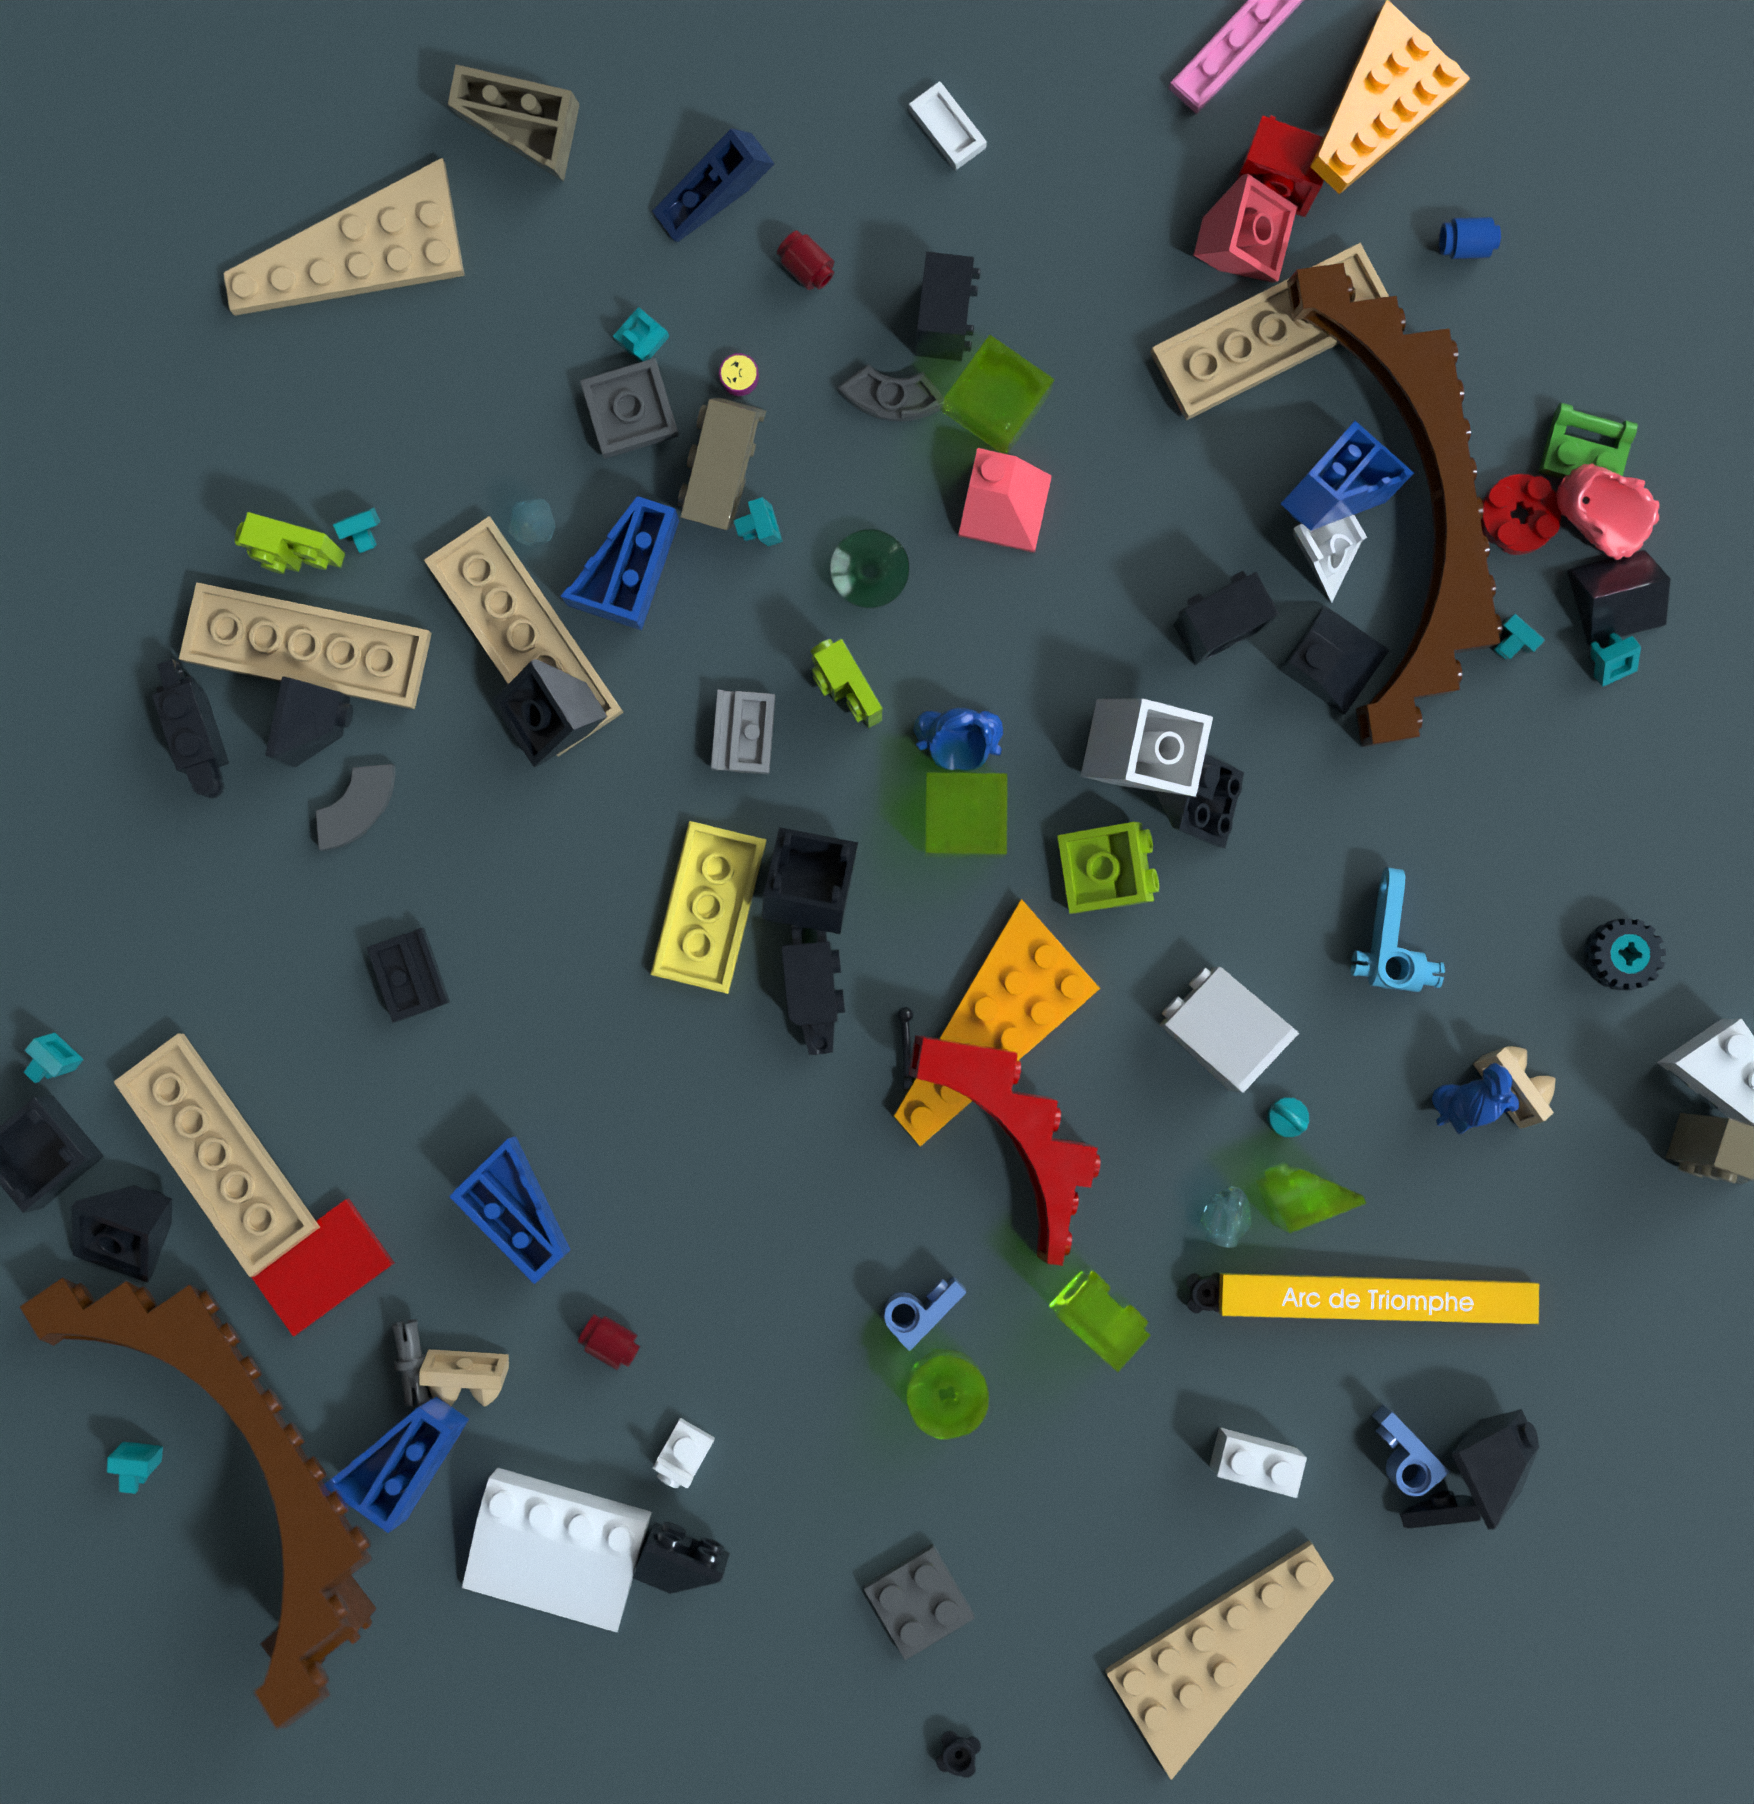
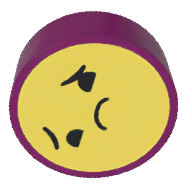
[719,353,759,396]

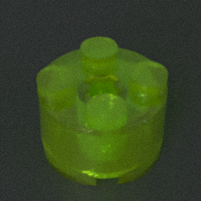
[906,1349,989,1439]

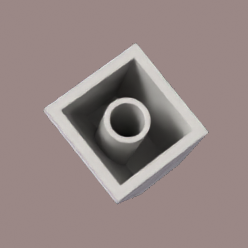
[1081,699,1213,797]
[1160,966,1299,1093]

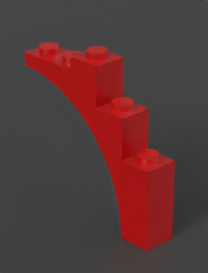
[909,1035,1100,1266]

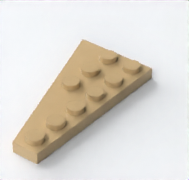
[224,158,464,316]
[1105,1540,1334,1780]

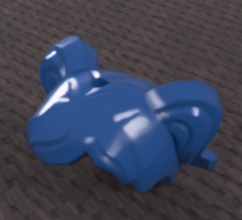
[913,708,1003,771]
[1432,1063,1519,1135]

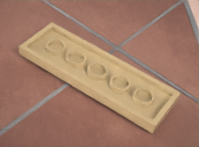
[1150,243,1389,421]
[424,516,624,757]
[179,582,432,710]
[114,1033,320,1277]

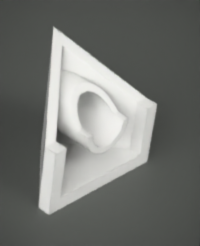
[1293,515,1367,603]

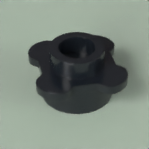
[1186,1272,1220,1314]
[936,1731,981,1778]

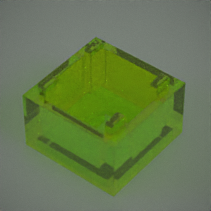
[942,335,1055,454]
[924,772,1007,858]
[1049,1270,1151,1372]

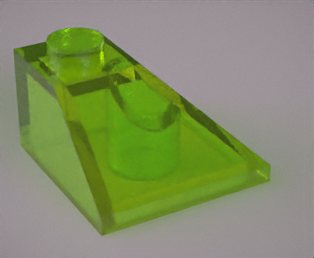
[1256,1163,1366,1233]

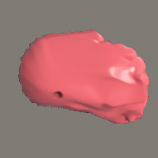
[1555,464,1659,560]

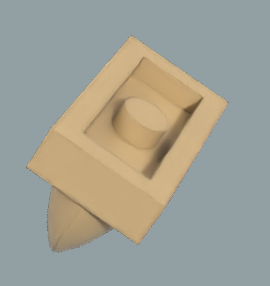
[1473,1046,1555,1129]
[419,1349,509,1407]

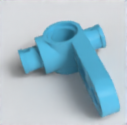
[1350,867,1445,992]

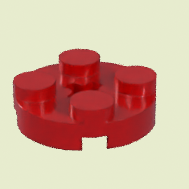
[1480,474,1561,555]

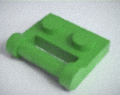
[1538,402,1638,479]

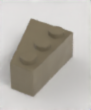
[448,65,580,182]
[678,398,766,530]
[1666,1113,1754,1185]

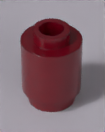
[777,230,835,290]
[577,1314,641,1370]

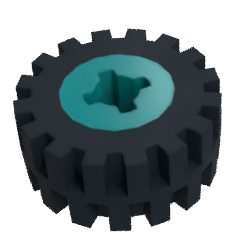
[1584,918,1666,990]

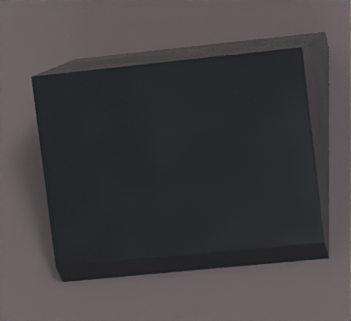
[1567,550,1671,645]

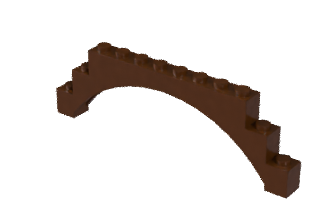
[1287,263,1502,747]
[20,1278,372,1729]

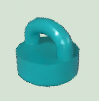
[1267,1097,1309,1137]

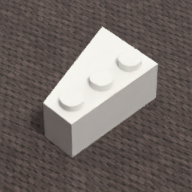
[1657,1018,1754,1127]

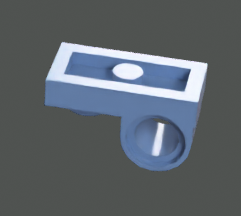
[884,1276,967,1351]
[1371,1405,1450,1496]

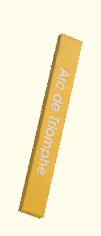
[1219,1273,1539,1324]

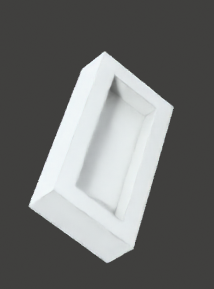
[909,82,987,171]

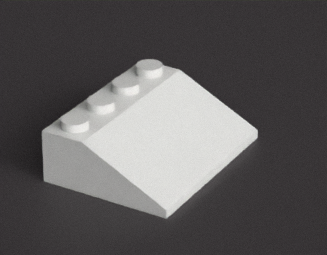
[462,1468,652,1632]

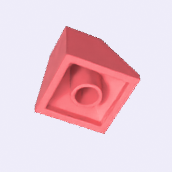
[1194,174,1297,282]
[958,448,1052,553]

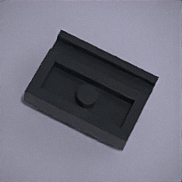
[366,928,450,1023]

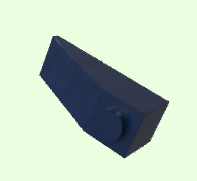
[652,128,775,242]

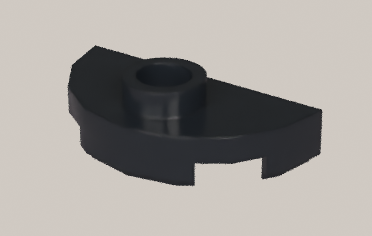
[1400,1490,1482,1529]

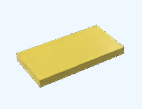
[651,821,767,994]

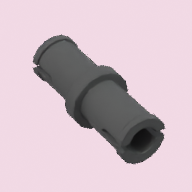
[391,1319,430,1406]

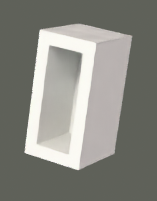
[1209,1427,1307,1498]

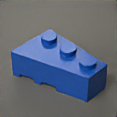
[1281,421,1414,531]
[560,496,679,631]
[449,1136,571,1284]
[325,1396,469,1533]

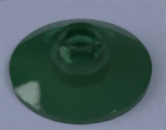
[830,529,909,608]

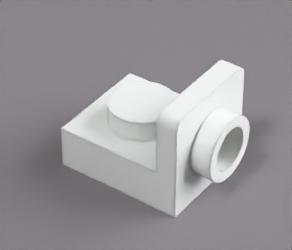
[653,1418,715,1488]

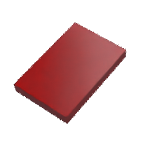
[251,1198,395,1337]

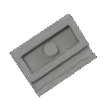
[711,690,776,775]

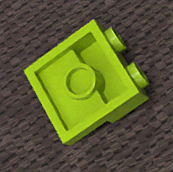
[235,512,345,574]
[810,639,883,728]
[1057,822,1159,914]

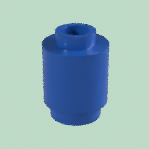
[1439,217,1501,259]

